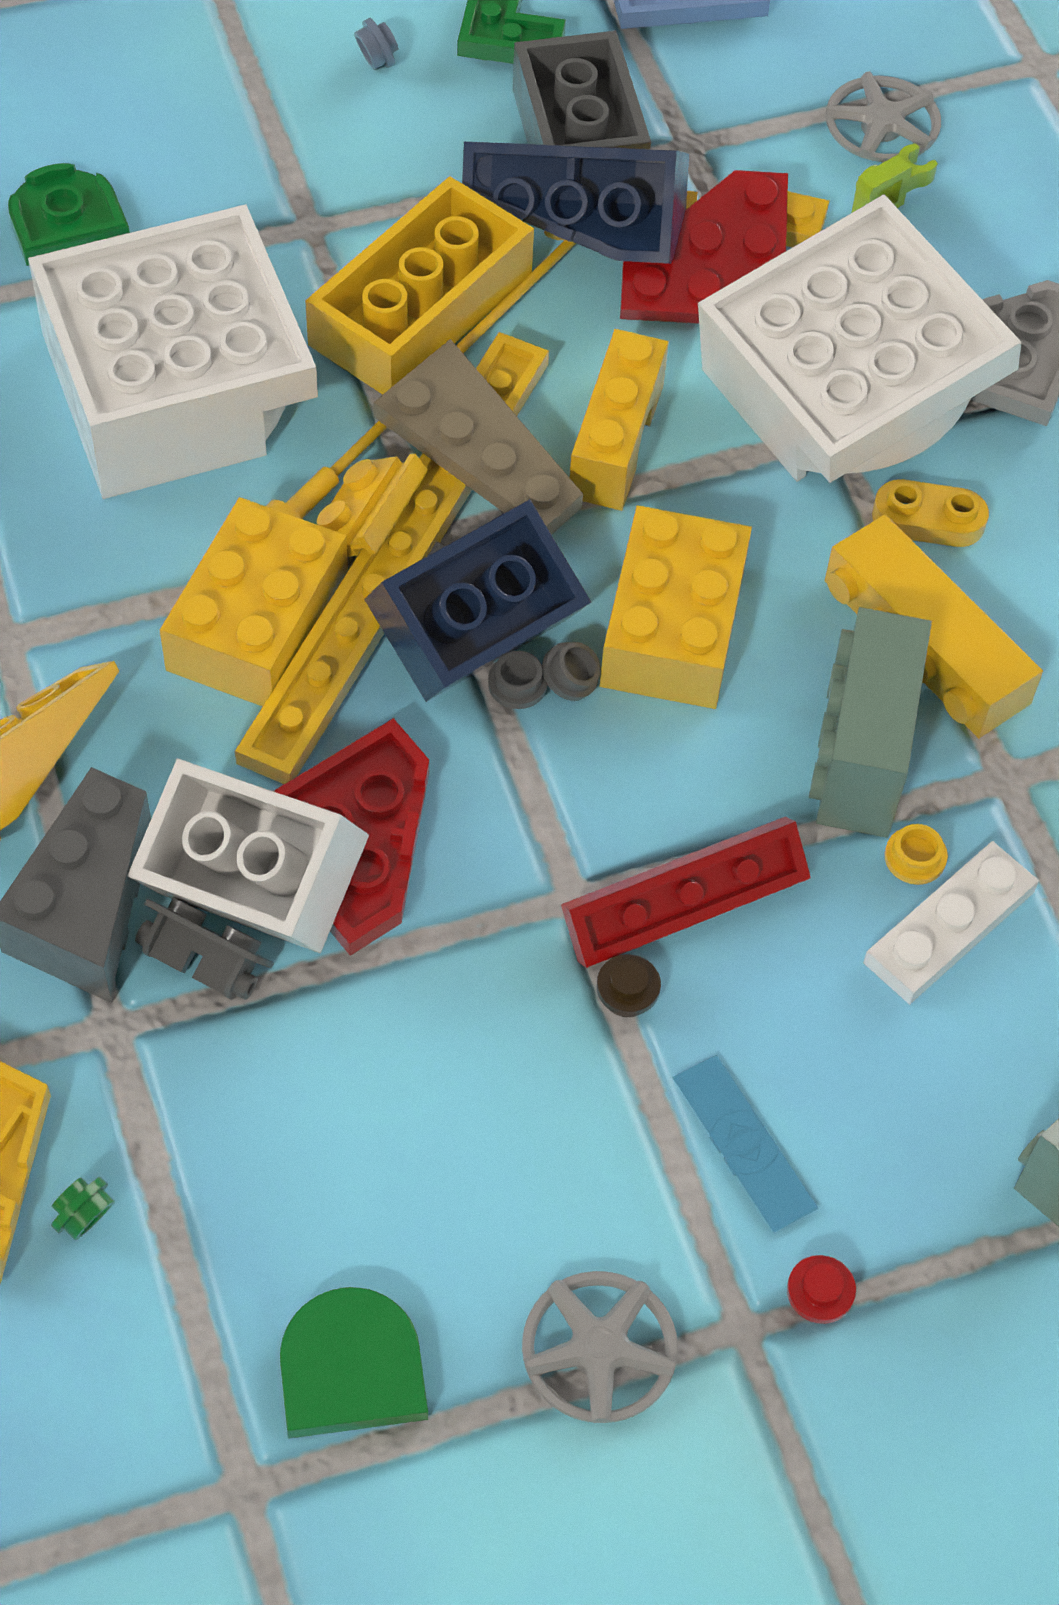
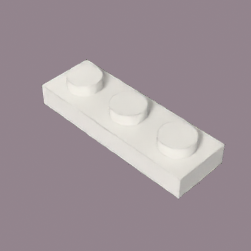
[863,841,1039,1005]

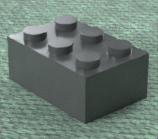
[512,31,651,149]

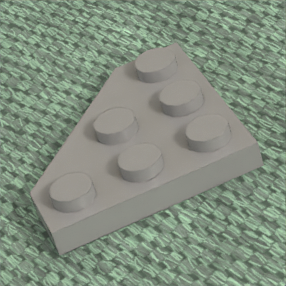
[970,280,1059,426]

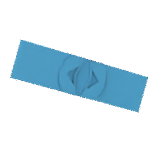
[672,1055,819,1233]

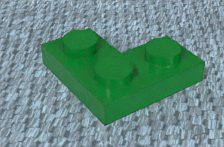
[457,0,566,64]

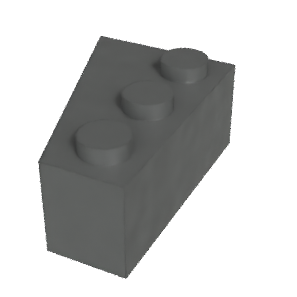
[0,767,151,1003]

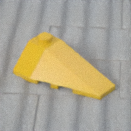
[0,661,119,841]

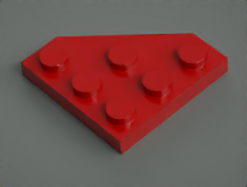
[620,170,788,324]
[274,718,429,956]

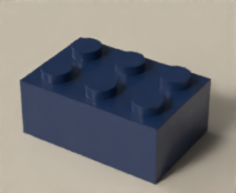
[364,499,592,702]

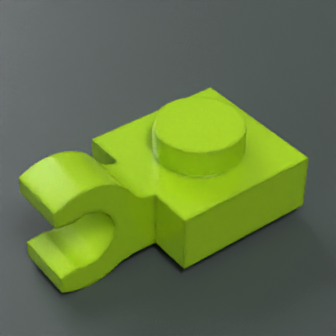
[851,143,938,213]

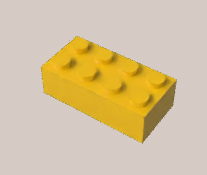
[305,176,534,395]

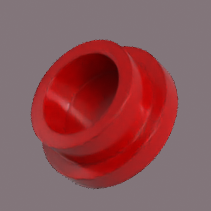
[787,1255,856,1324]

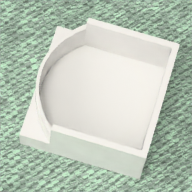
[698,194,1021,483]
[28,204,318,499]

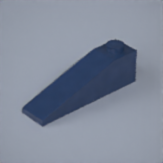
[462,141,689,264]

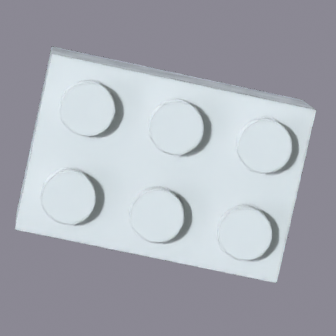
[127,758,369,954]

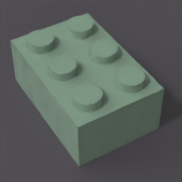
[808,607,932,838]

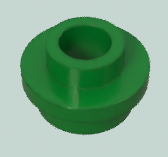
[51,1177,115,1240]

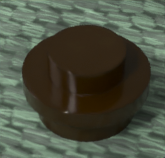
[596,954,661,1017]

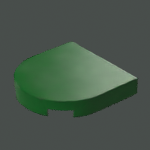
[8,163,130,266]
[280,1287,428,1439]

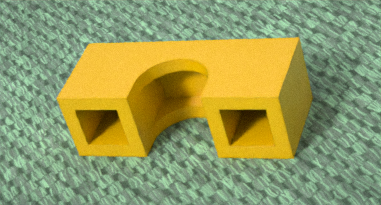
[569,329,669,511]

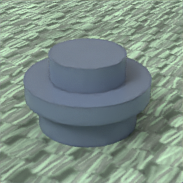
[354,18,399,70]

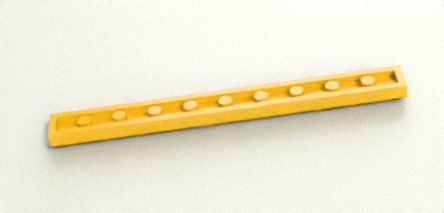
[235,332,549,784]

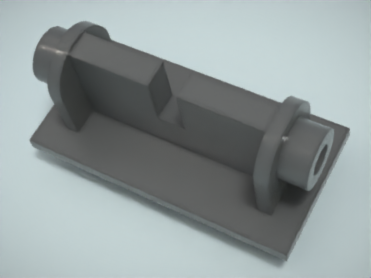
[135,897,274,1000]

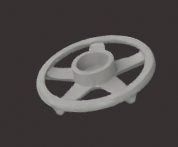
[826,71,941,162]
[522,1271,678,1423]

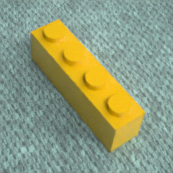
[824,514,1043,739]

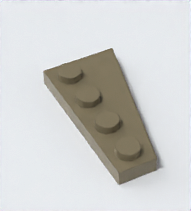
[373,339,583,535]

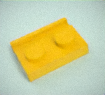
[316,454,428,557]

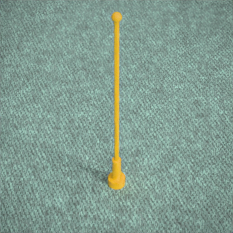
[266,240,576,519]

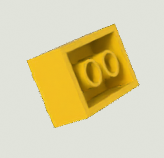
[160,497,348,707]
[599,505,752,709]

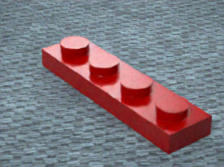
[561,816,811,968]

